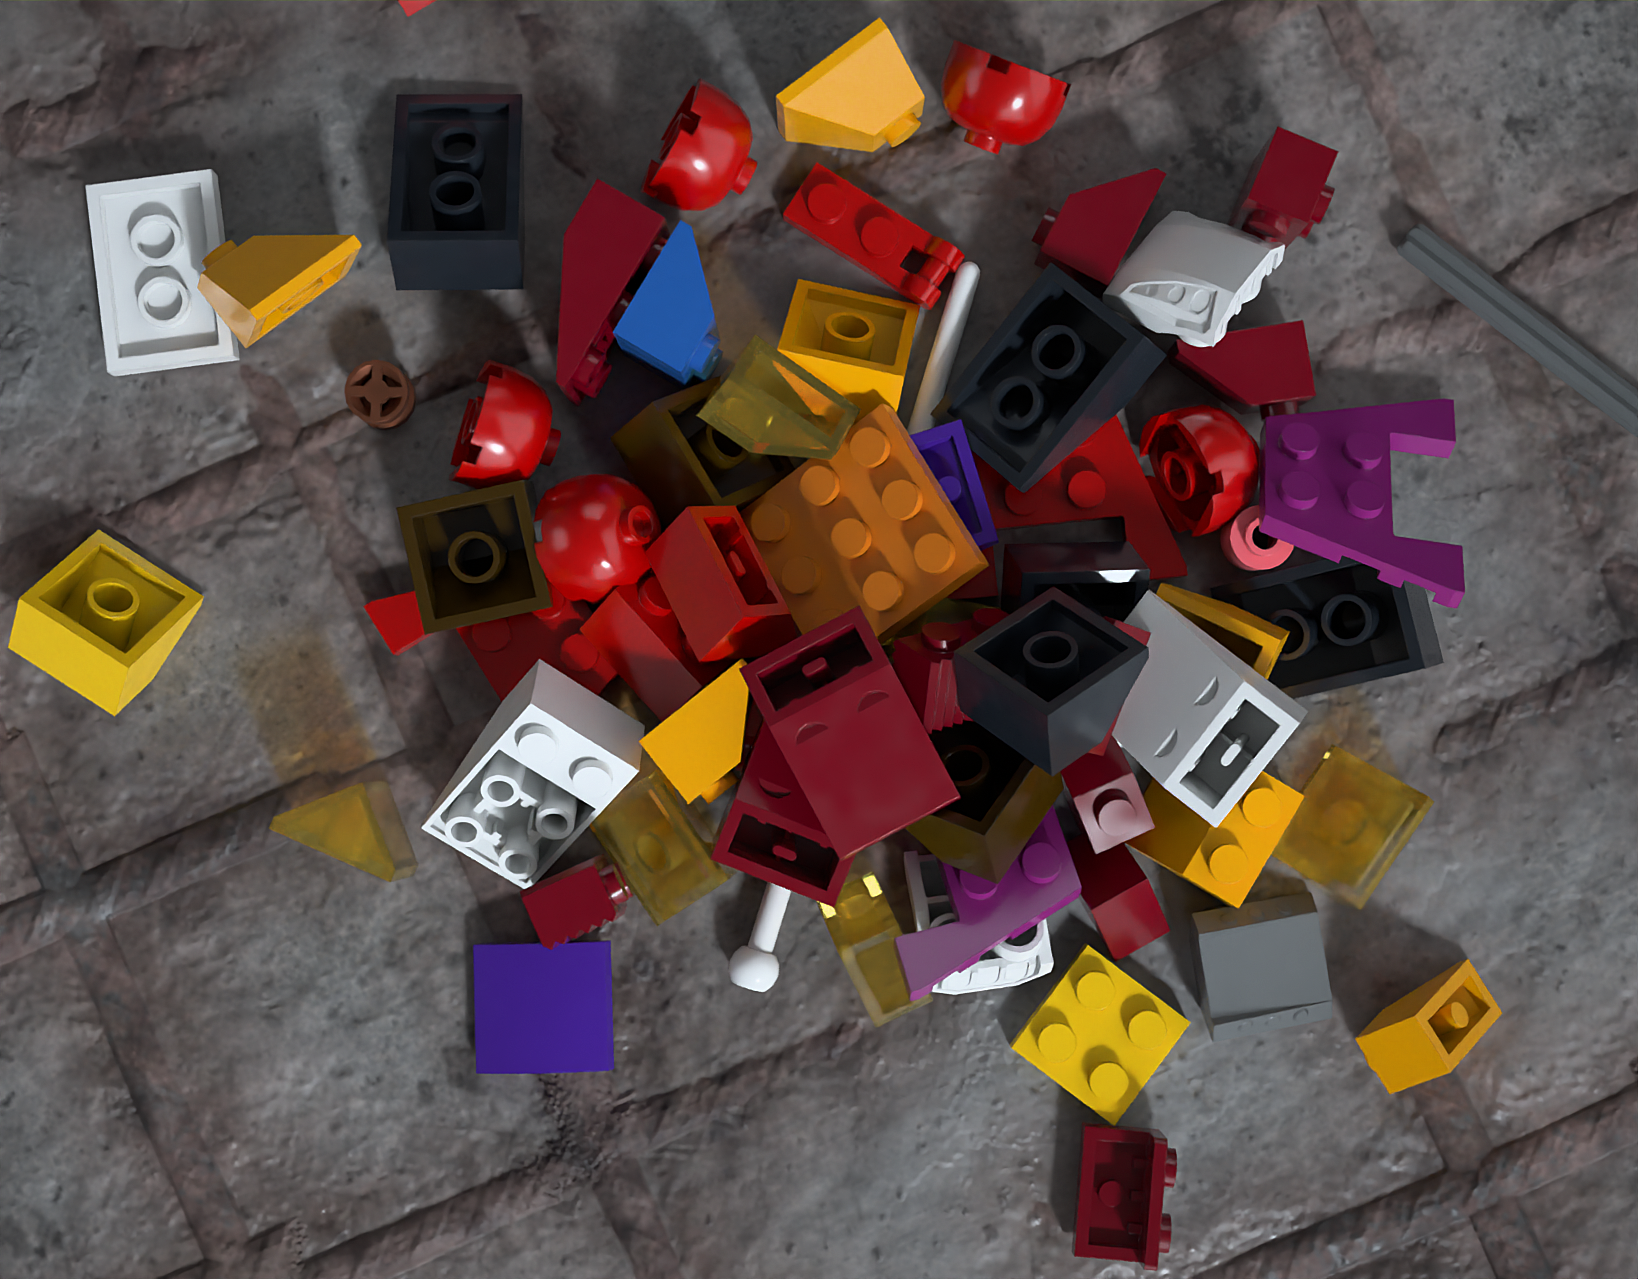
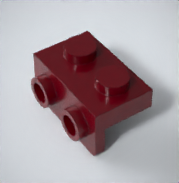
[1071,1122,1177,1271]

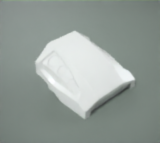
[1102,211,1285,347]
[904,851,1054,995]

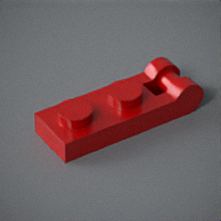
[783,162,965,310]

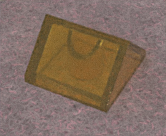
[1270,744,1434,910]
[589,769,739,926]
[269,781,419,882]

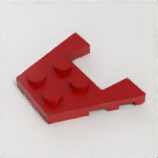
[940,414,1188,603]
[363,584,618,702]

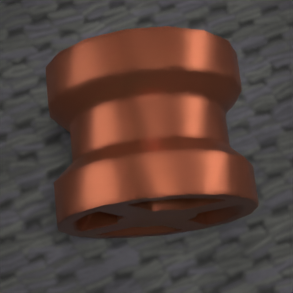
[344,360,417,430]

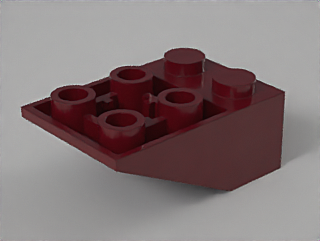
[556,178,671,407]
[739,605,961,861]
[710,718,856,907]

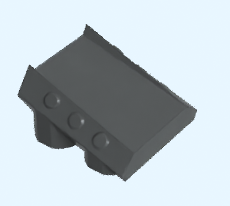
[1189,892,1332,1042]

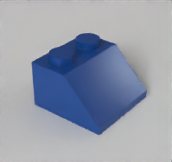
[613,220,723,390]

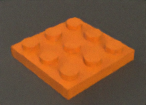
[739,403,989,644]

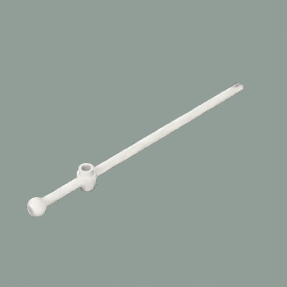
[729,262,980,992]

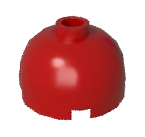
[941,40,1071,154]
[641,78,758,211]
[449,360,561,489]
[1139,405,1260,536]
[534,474,662,604]

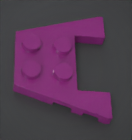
[1259,398,1465,608]
[893,805,1082,1001]

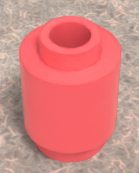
[1220,505,1294,571]

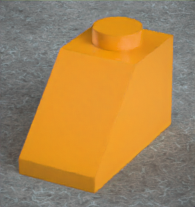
[1355,959,1502,1094]

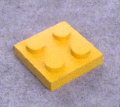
[1010,943,1191,1126]

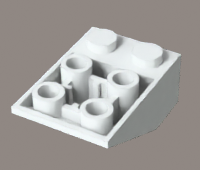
[1111,590,1308,828]
[421,659,645,889]

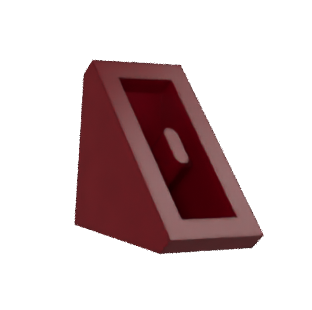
[1066,833,1171,962]

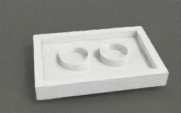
[85,169,240,376]

